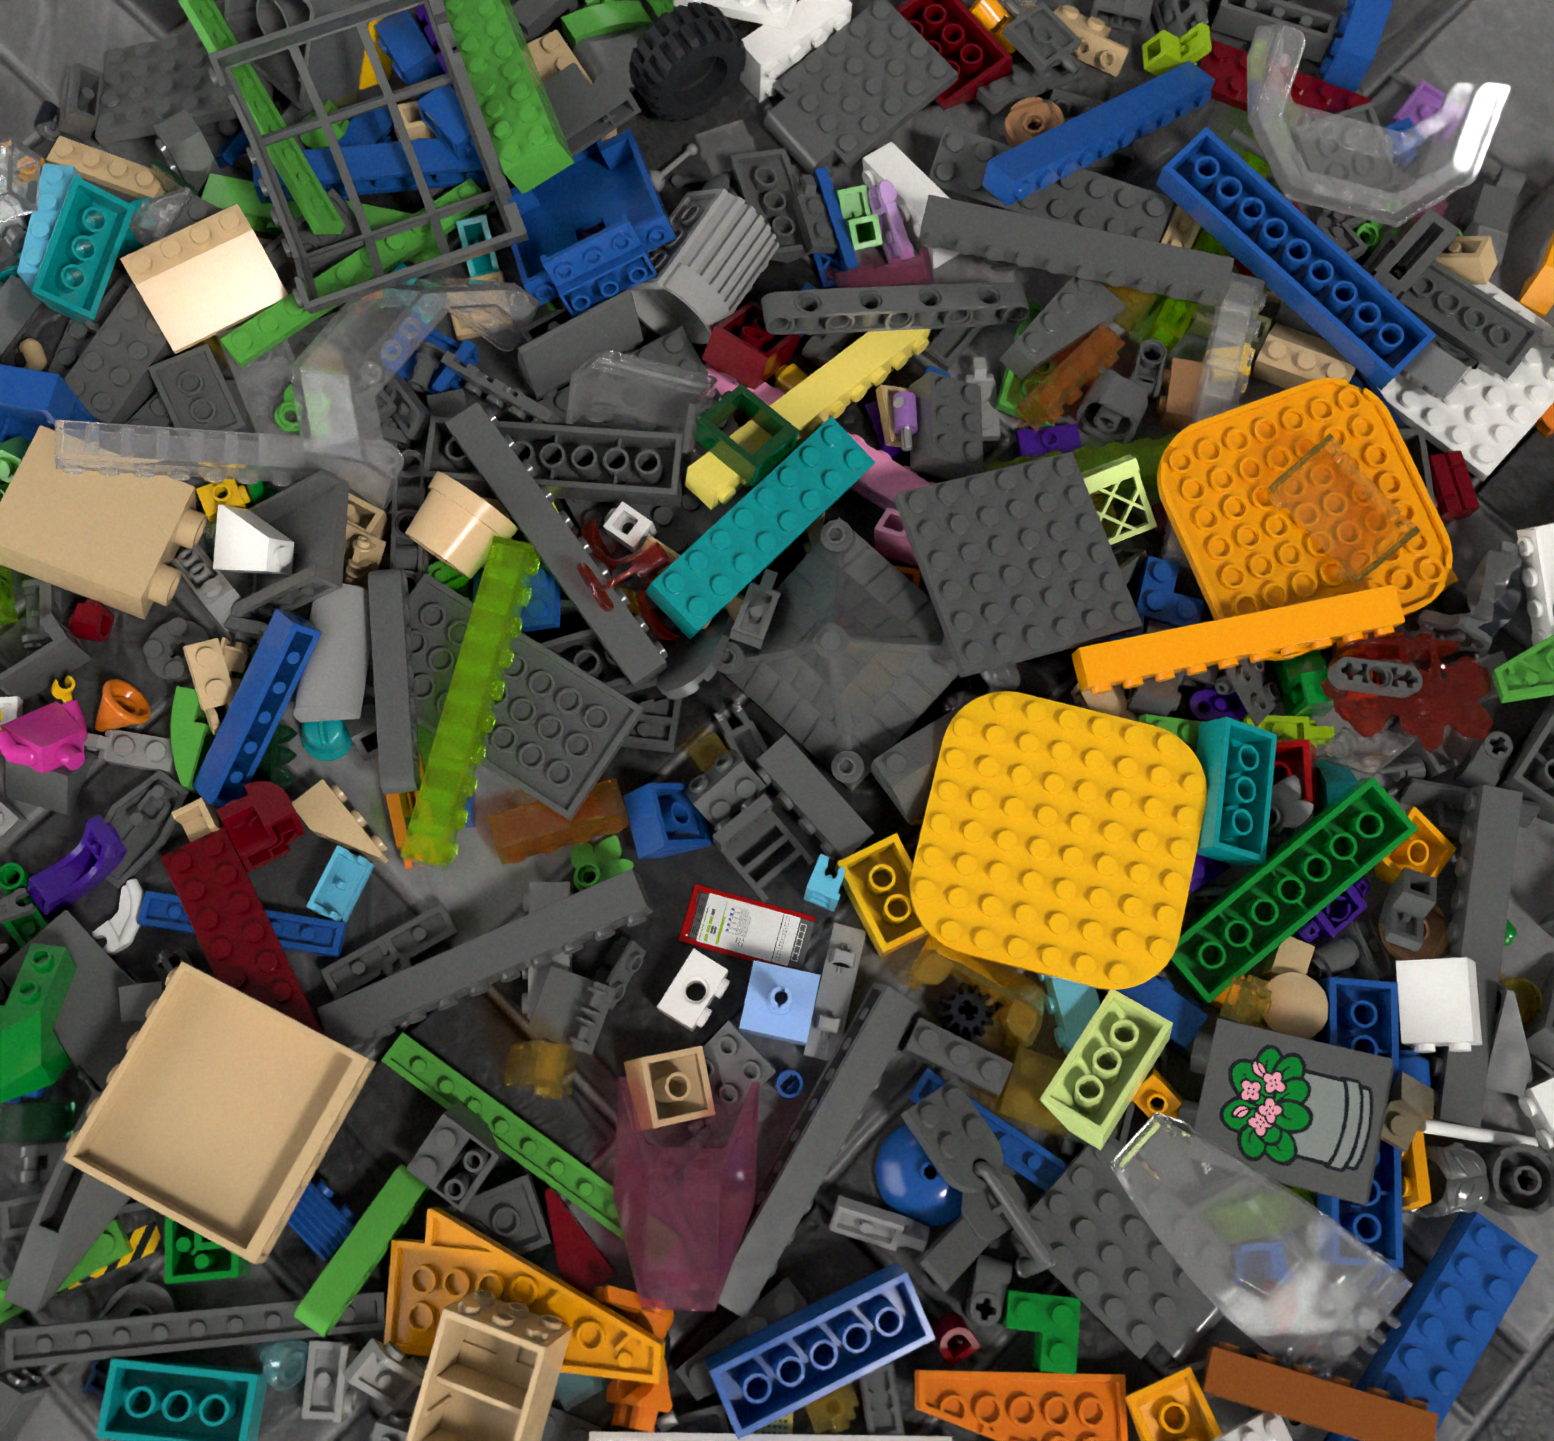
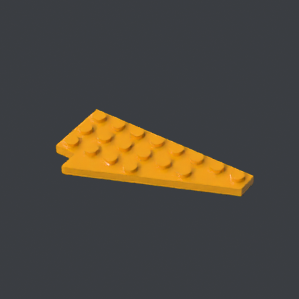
[384,1207,665,1384]

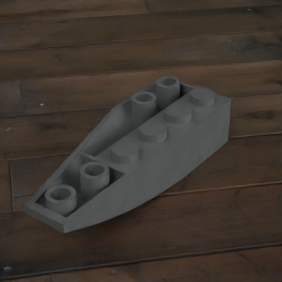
[4,1090,131,1313]

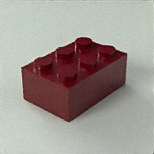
[702,301,801,390]

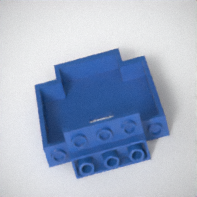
[506,128,676,317]

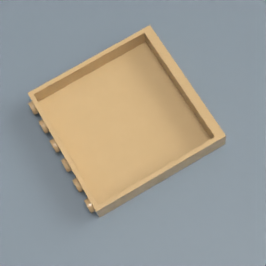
[63,962,376,1264]

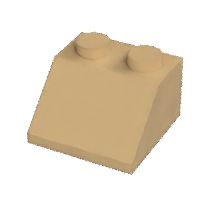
[624,1046,716,1131]

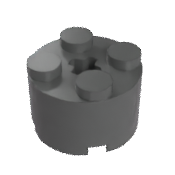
[1076,370,1149,444]
[1481,1144,1554,1217]

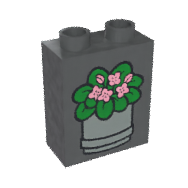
[1176,1018,1394,1207]

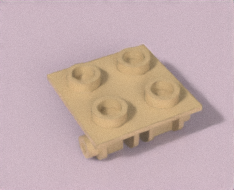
[342,523,386,590]

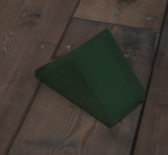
[0,1102,74,1144]

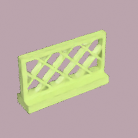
[1081,454,1157,545]

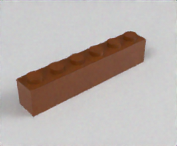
[1201,1342,1439,1441]

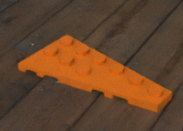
[915,1370,1128,1441]

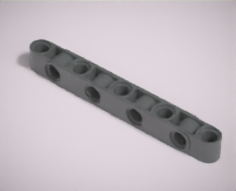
[761,282,1031,335]
[390,450,430,728]

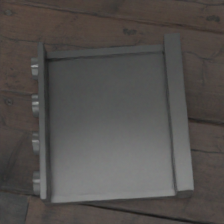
[232,470,349,623]

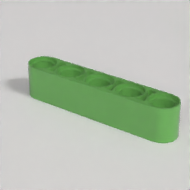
[294,1164,430,1337]

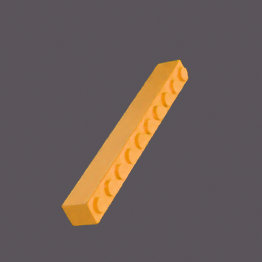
[1071,584,1405,695]

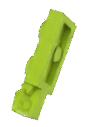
[1241,714,1335,748]

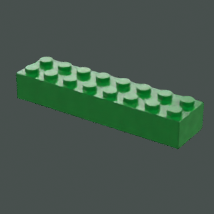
[1169,777,1419,1004]

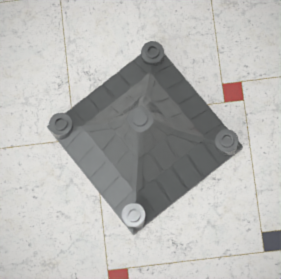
[717,518,959,791]

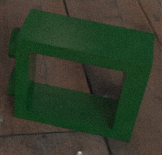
[695,384,799,486]

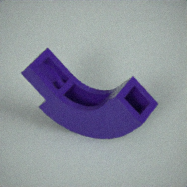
[27,815,127,918]

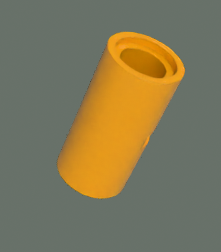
[969,0,1016,54]

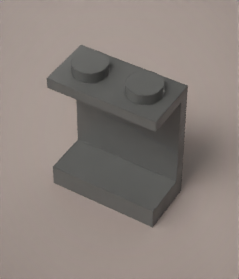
[0,613,92,702]

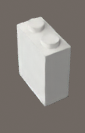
[1396,957,1482,1053]

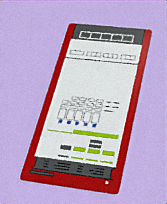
[679,884,815,971]

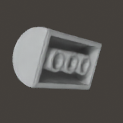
[293,584,372,722]

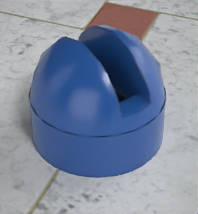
[774,1069,803,1098]

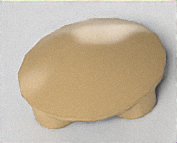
[1261,972,1329,1039]

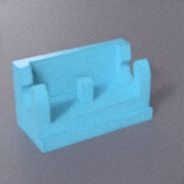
[306,845,375,923]
[803,854,845,912]

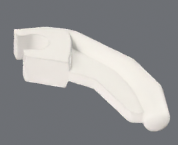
[92,879,145,956]

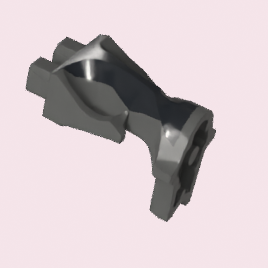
[1410,541,1522,653]

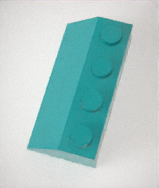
[30,176,136,324]

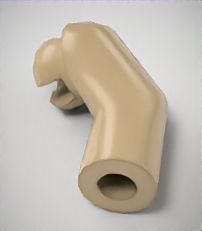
[19,338,47,371]

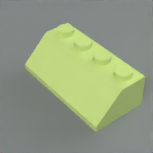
[1040,990,1173,1150]

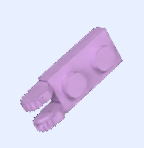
[867,179,916,270]

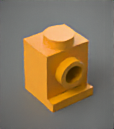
[1132,1067,1183,1126]

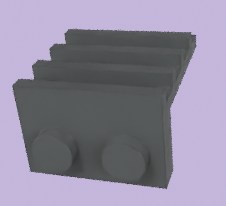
[713,793,814,903]

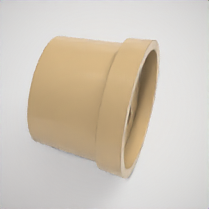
[405,471,518,579]

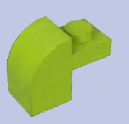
[1142,22,1212,76]

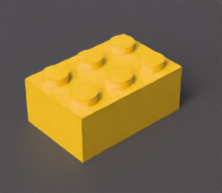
[835,833,928,958]

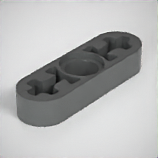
[1328,657,1423,698]

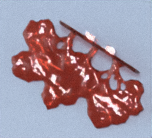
[1320,632,1493,753]

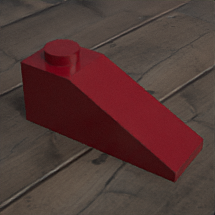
[545,1187,618,1296]

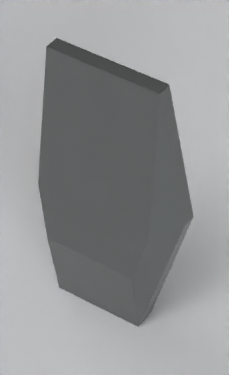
[104,770,192,889]

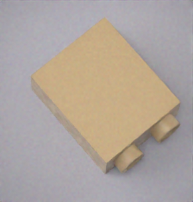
[0,425,207,620]

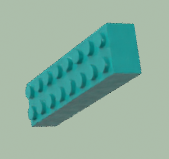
[645,416,875,639]

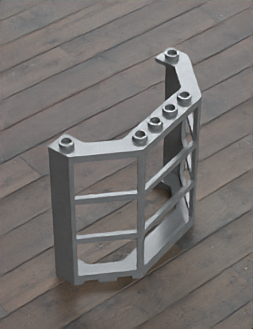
[207,0,528,314]

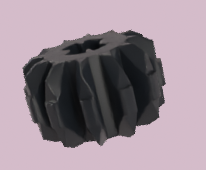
[937,982,996,1041]

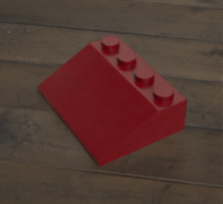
[896,0,1013,110]

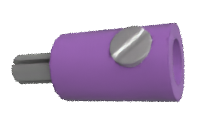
[893,391,918,451]

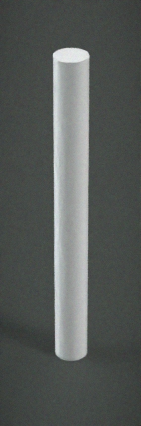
[1418,1119,1538,1147]

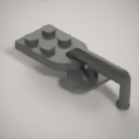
[901,1078,1057,1278]

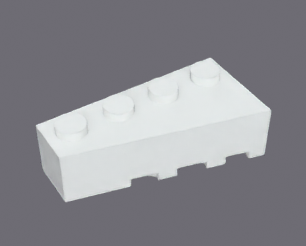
[862,141,960,269]

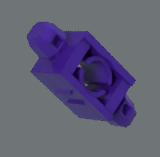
[1293,875,1371,943]

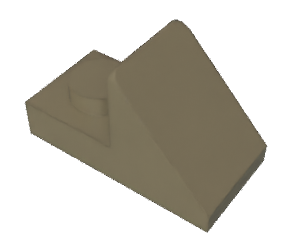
[1381,1071,1434,1151]

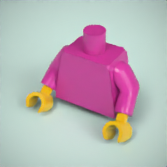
[0,675,88,773]

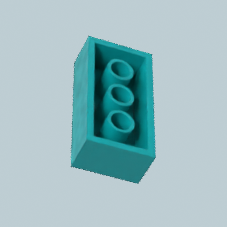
[1196,717,1277,867]
[95,1356,270,1441]

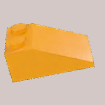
[1125,1367,1222,1441]

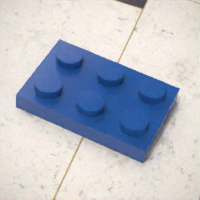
[472,563,562,632]

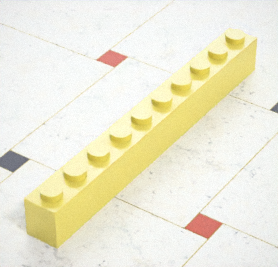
[685,329,931,510]

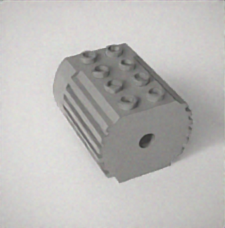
[630,188,779,344]

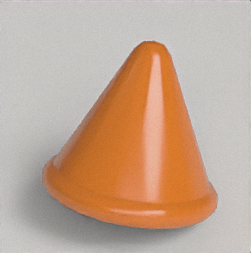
[95,679,151,732]

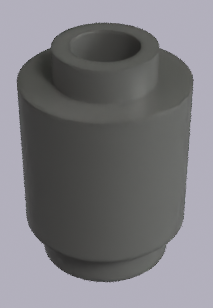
[1308,936,1359,979]

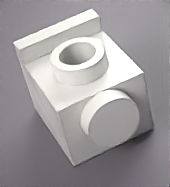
[603,501,657,556]

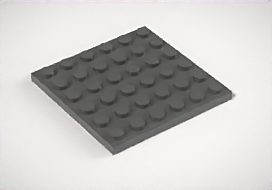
[893,452,1143,678]

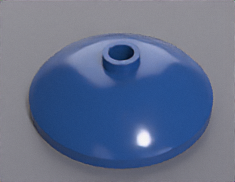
[875,1124,975,1227]

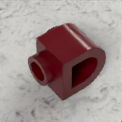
[69,599,115,642]
[932,1313,981,1367]

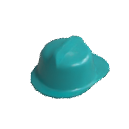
[299,720,353,761]

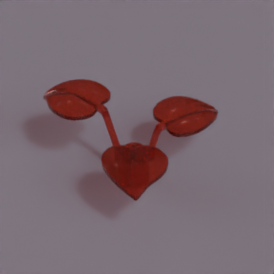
[577,520,680,640]

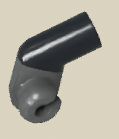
[34,101,61,142]

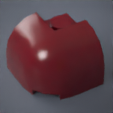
[216,781,304,872]

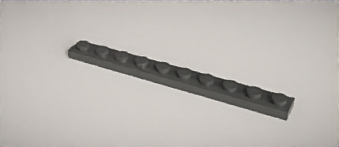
[5,1290,386,1369]

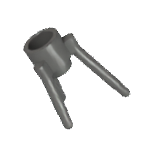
[1345,754,1426,796]

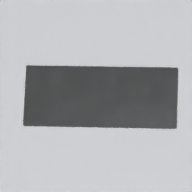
[0,910,144,1091]

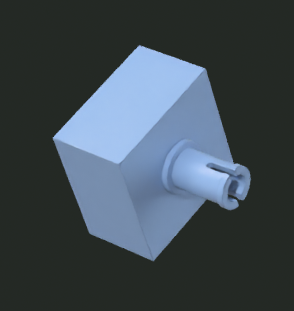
[739,960,821,1046]

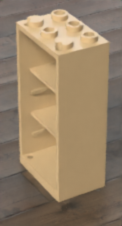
[406,1289,573,1441]

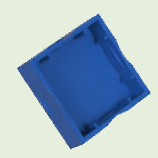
[0,364,107,449]

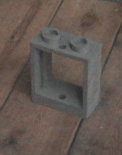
[0,1367,51,1441]

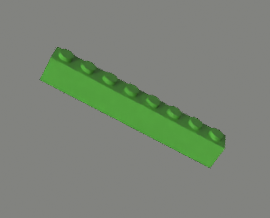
[201,173,448,264]

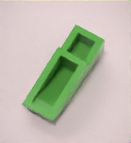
[561,0,652,49]
[170,686,216,795]

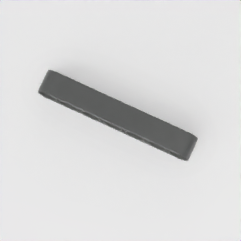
[368,568,421,795]

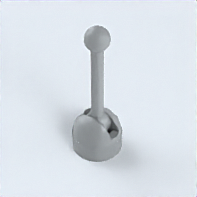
[649,143,697,193]

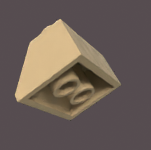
[1252,322,1356,389]

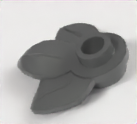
[1268,775,1315,836]

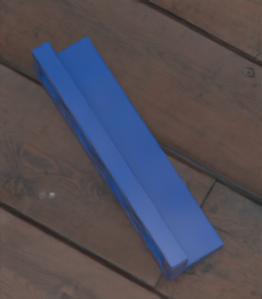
[811,167,860,289]

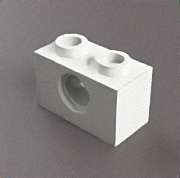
[657,949,730,1032]

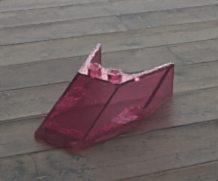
[613,1077,759,1312]

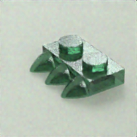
[246,724,298,792]

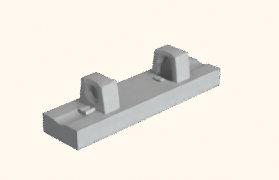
[803,923,866,1062]

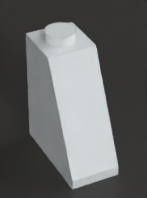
[213,505,294,575]

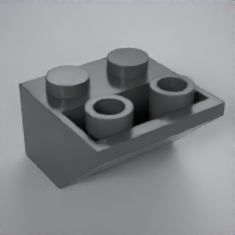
[406,1102,502,1212]

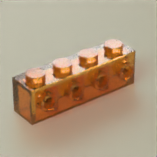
[1014,322,1125,431]
[487,778,630,865]

